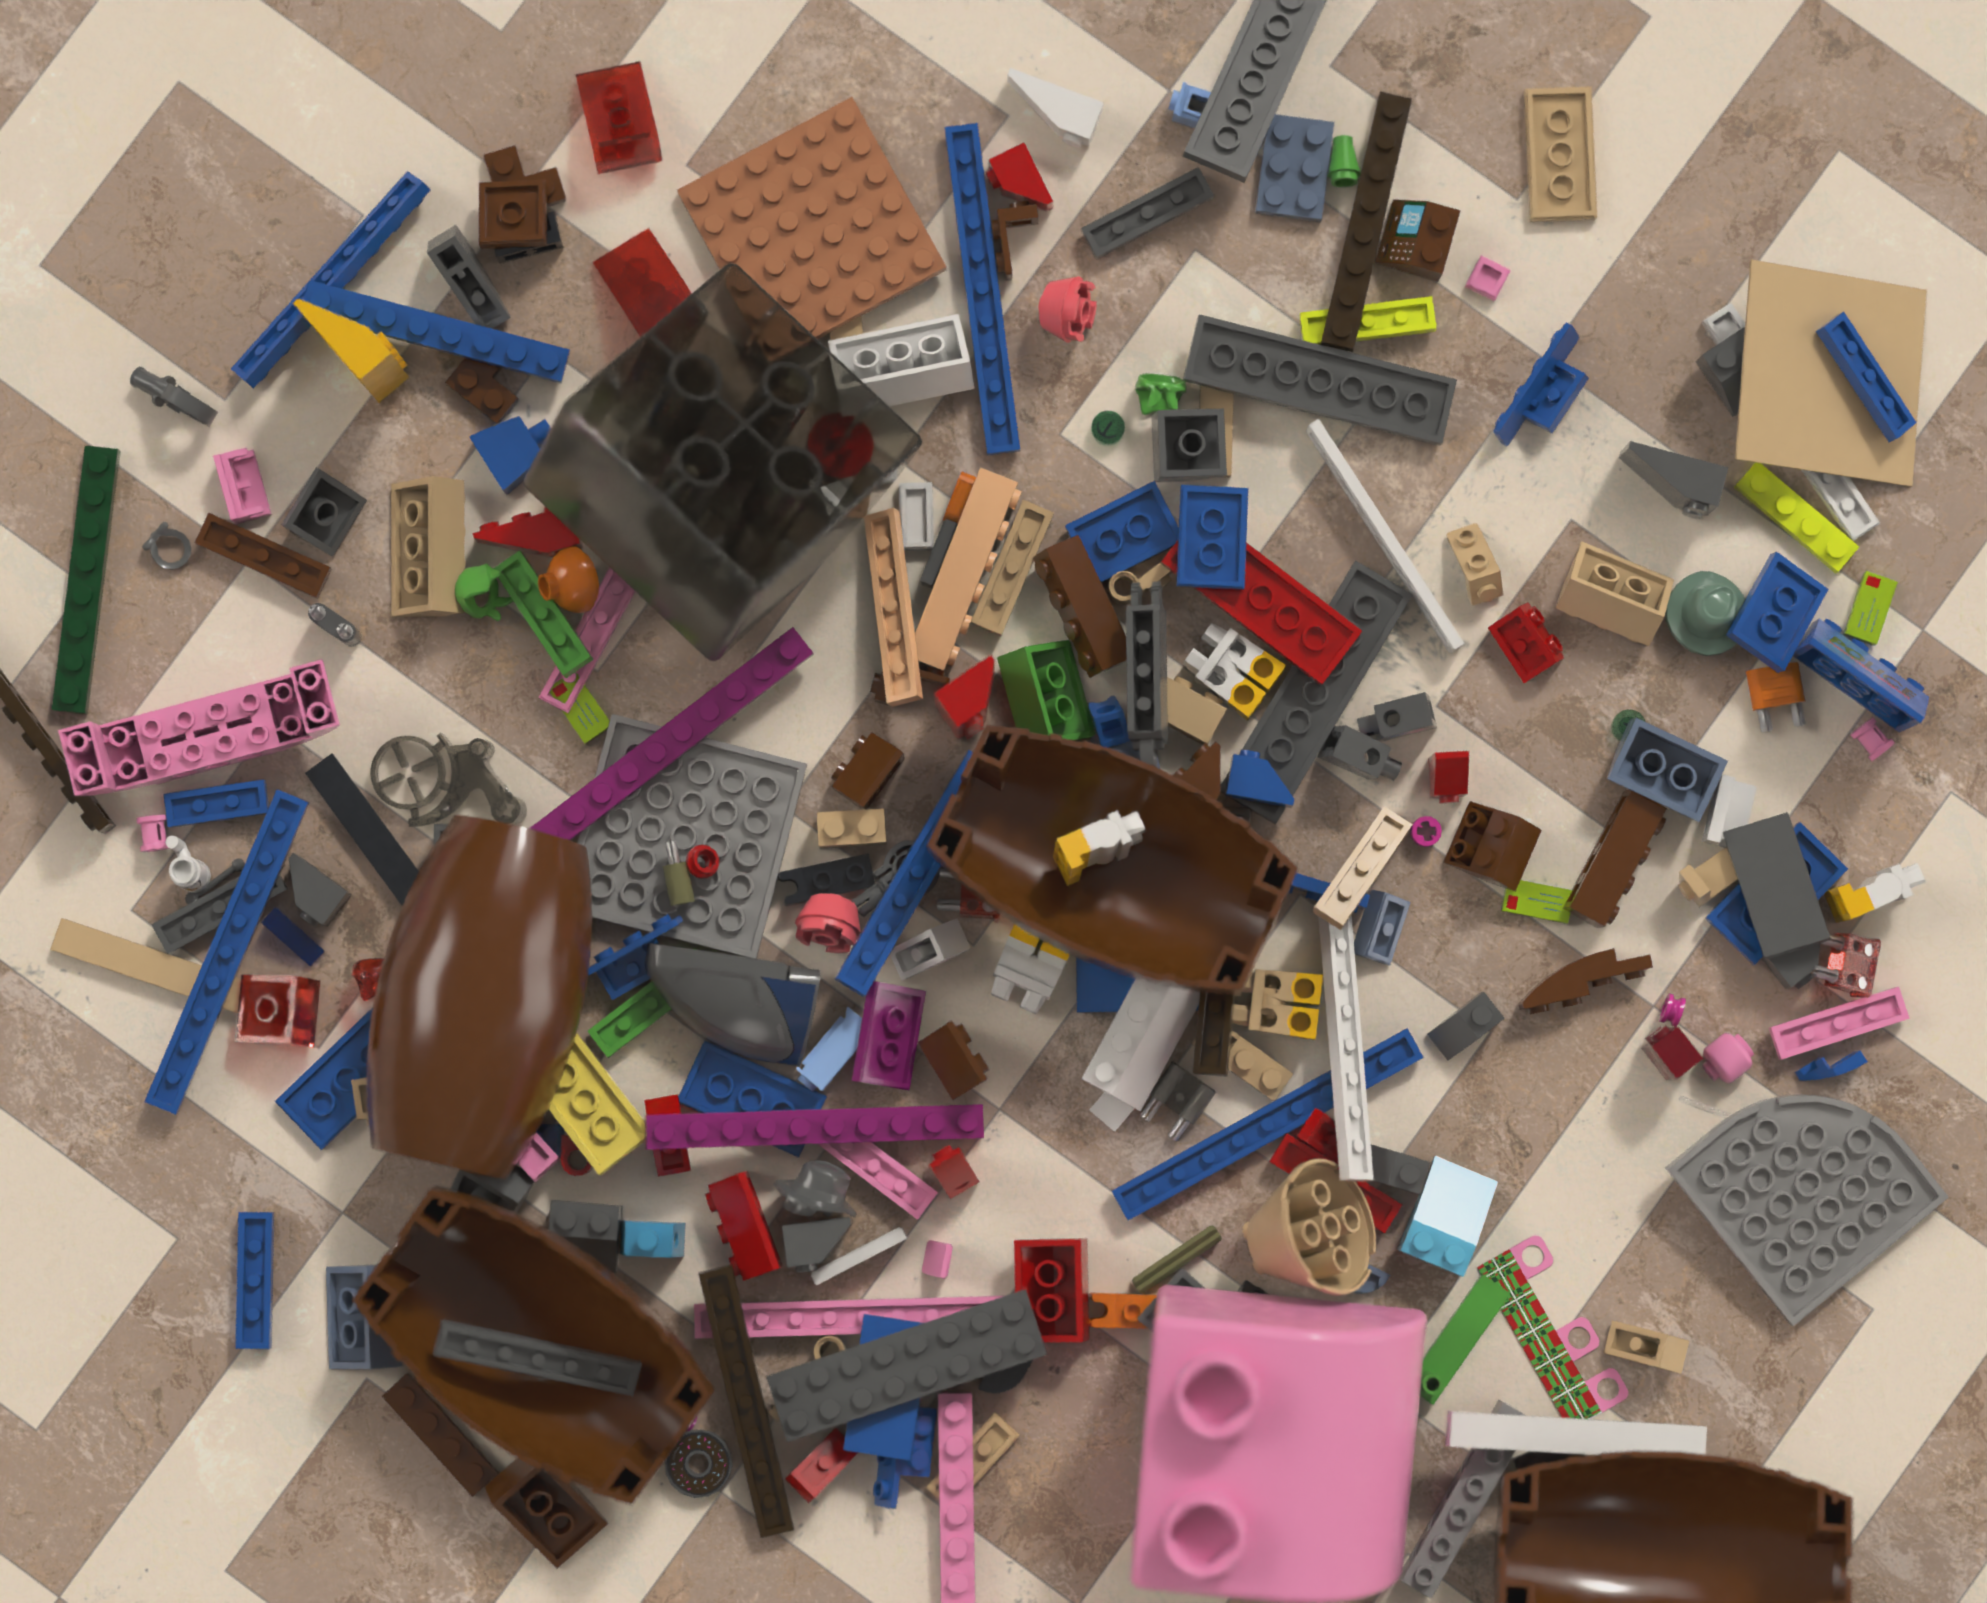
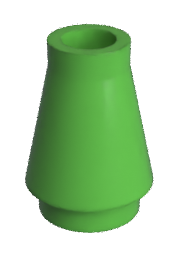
[1328,135,1361,188]

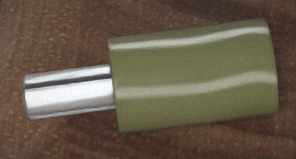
[663,841,695,907]

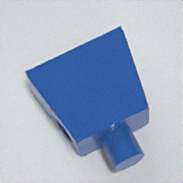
[469,416,555,495]

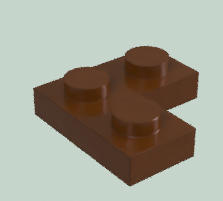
[483,145,567,207]
[445,358,519,424]

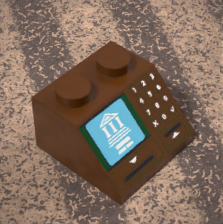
[1375,199,1461,282]

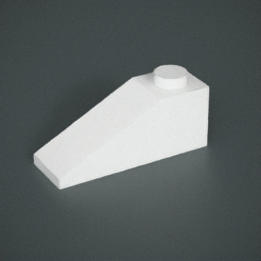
[1007,68,1104,148]

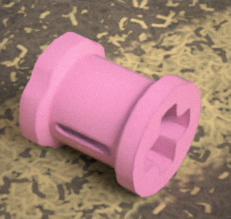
[1851,717,1895,761]
[136,815,170,852]

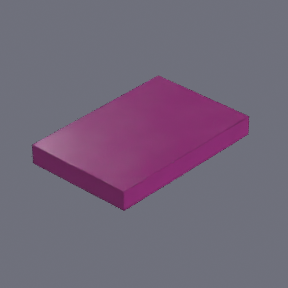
[852,981,926,1091]

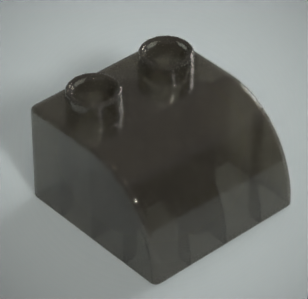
[524,263,922,661]

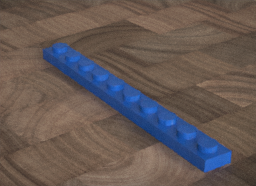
[945,123,1020,456]
[144,789,310,1115]
[1112,1028,1424,1221]

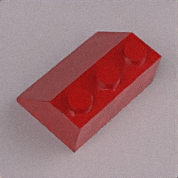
[705,1171,783,1281]
[1014,1238,1090,1343]

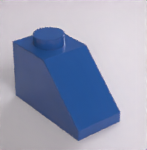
[1225,750,1295,808]

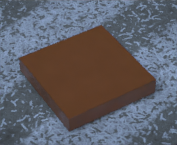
[479,179,547,249]

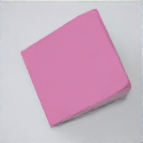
[922,1240,953,1278]

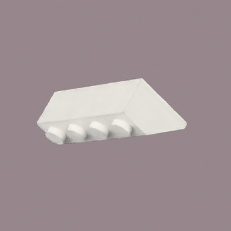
[828,314,975,416]
[1081,979,1200,1111]

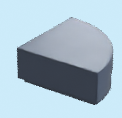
[1351,1264,1391,1294]

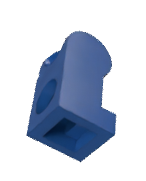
[1088,695,1130,748]

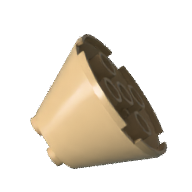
[1243,1159,1376,1295]

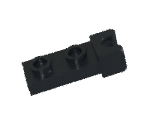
[778,853,875,906]

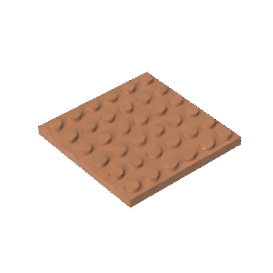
[677,97,947,364]

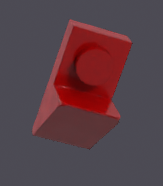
[1297,1108,1339,1165]

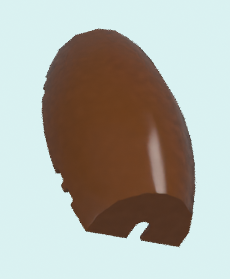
[927,725,1298,996]
[367,815,592,1180]
[352,1185,715,1505]
[1494,1451,1853,1603]

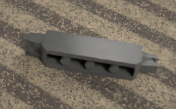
[1126,581,1168,767]

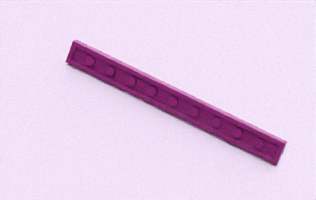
[529,627,814,840]
[645,1104,984,1150]

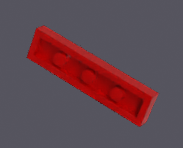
[1269,1133,1402,1233]

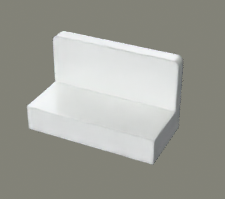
[1702,774,1756,848]

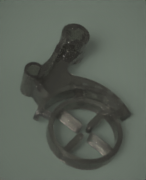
[370,732,527,827]

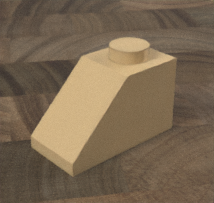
[1604,1320,1690,1374]

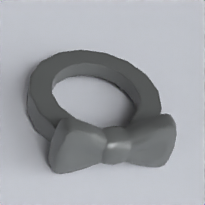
[142,522,191,569]

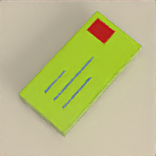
[1843,571,1898,646]
[549,672,610,745]
[1501,880,1572,924]

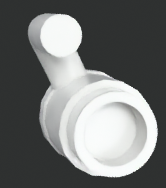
[165,835,211,893]

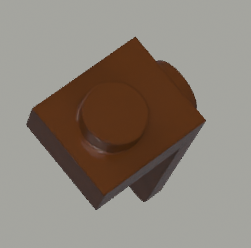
[991,201,1038,281]
[870,666,950,705]

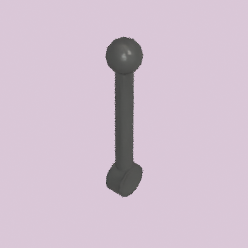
[185,858,245,904]

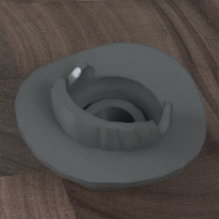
[774,1160,857,1218]

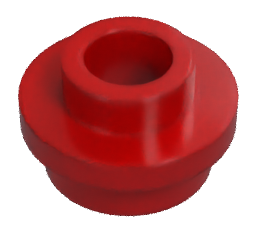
[686,845,719,879]

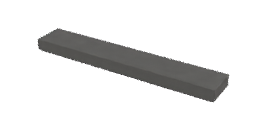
[433,1319,642,1396]

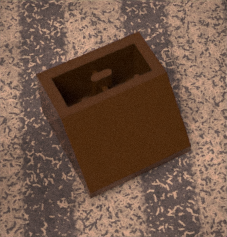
[1173,742,1221,800]
[1444,801,1542,892]
[917,1021,990,1100]

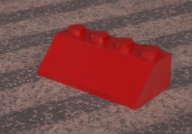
[934,655,995,740]

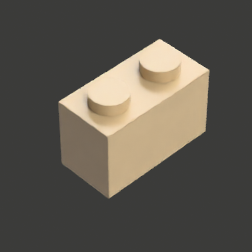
[1167,676,1227,745]
[817,808,887,849]

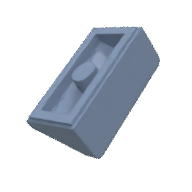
[1354,890,1411,966]

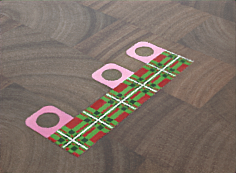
[1477,1235,1628,1419]

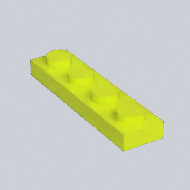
[1299,296,1437,345]
[1734,463,1859,574]

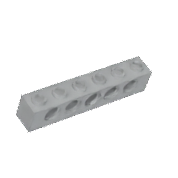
[1399,1400,1525,1598]

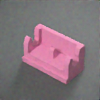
[213,448,272,524]

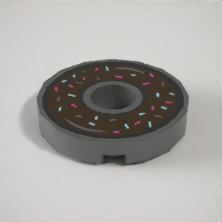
[665,1429,732,1498]

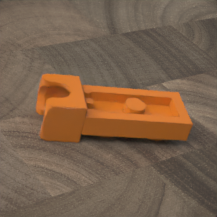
[1089,1292,1157,1329]

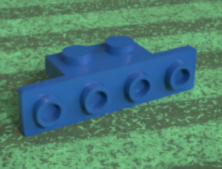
[1494,322,1589,446]
[588,914,683,1000]
[873,1407,937,1509]

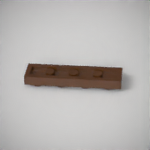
[194,513,332,599]
[382,1372,499,1497]

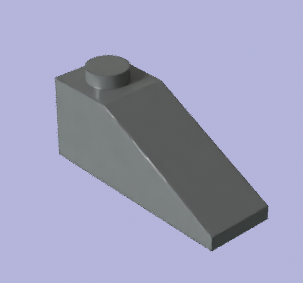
[427,225,511,329]

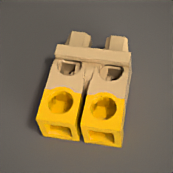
[1233,969,1323,1040]

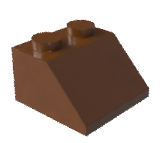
[831,732,905,810]

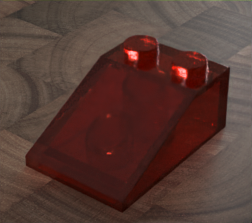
[575,61,663,175]
[592,228,701,347]

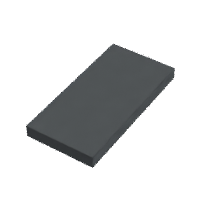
[1723,812,1830,960]

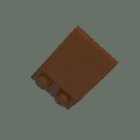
[484,1458,608,1568]

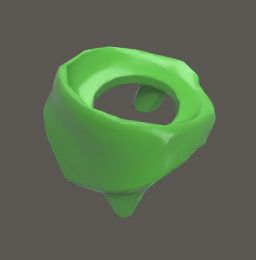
[1135,373,1187,415]
[455,564,513,621]

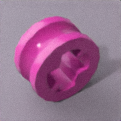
[1410,816,1442,847]
[1659,993,1686,1027]

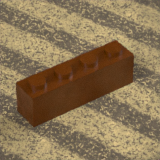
[1033,535,1127,678]
[1563,790,1667,928]

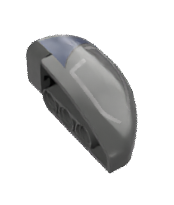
[644,943,820,1067]

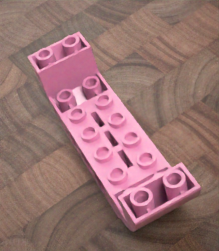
[58,659,340,796]

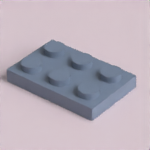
[1255,114,1334,222]

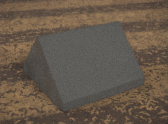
[281,467,367,557]

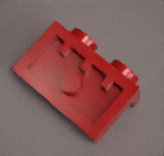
[1488,602,1564,683]

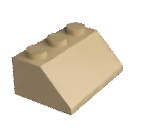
[1556,541,1674,646]

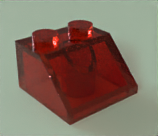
[235,974,321,1048]

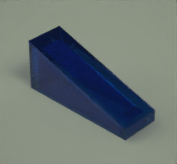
[261,907,325,966]

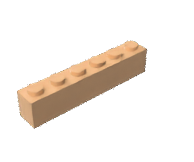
[915,467,1022,671]

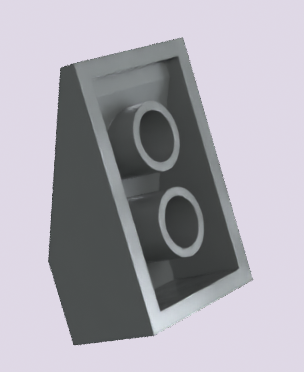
[1619,441,1729,519]

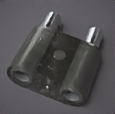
[1140,1061,1216,1141]

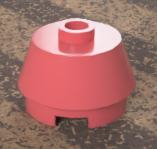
[1039,276,1097,343]
[795,893,861,953]

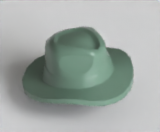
[1665,571,1746,656]

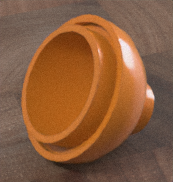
[538,546,599,613]

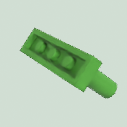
[1420,1273,1511,1405]

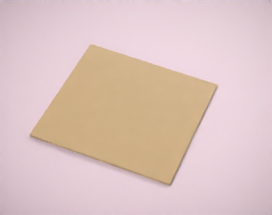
[1735,260,1927,487]

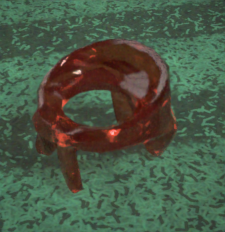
[351,958,384,1001]

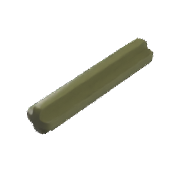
[1132,1225,1222,1294]

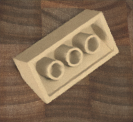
[391,476,466,617]

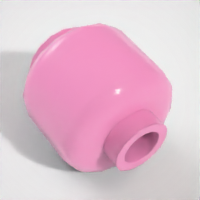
[1702,1033,1754,1083]

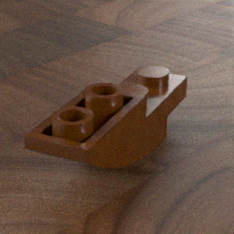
[1518,948,1653,1015]

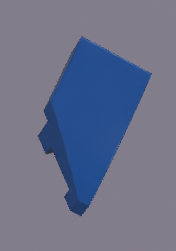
[1794,1050,1868,1081]

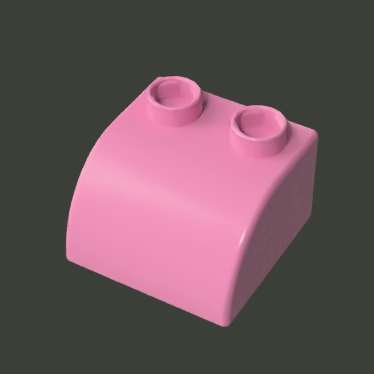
[1130,1285,1427,1603]

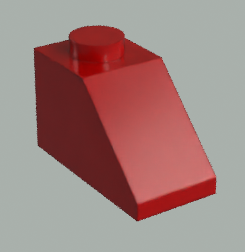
[985,143,1053,211]
[1428,751,1469,804]
[644,1094,691,1177]

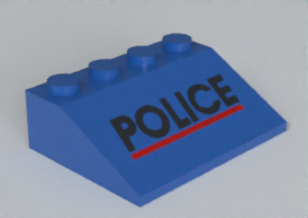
[1793,618,1929,733]

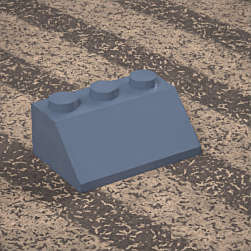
[1607,718,1728,822]
[326,1264,403,1369]

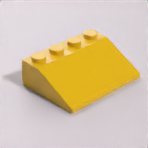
[293,299,409,403]

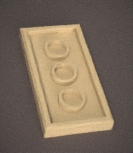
[1524,87,1597,222]

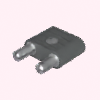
[308,603,362,646]

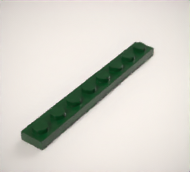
[52,445,121,715]

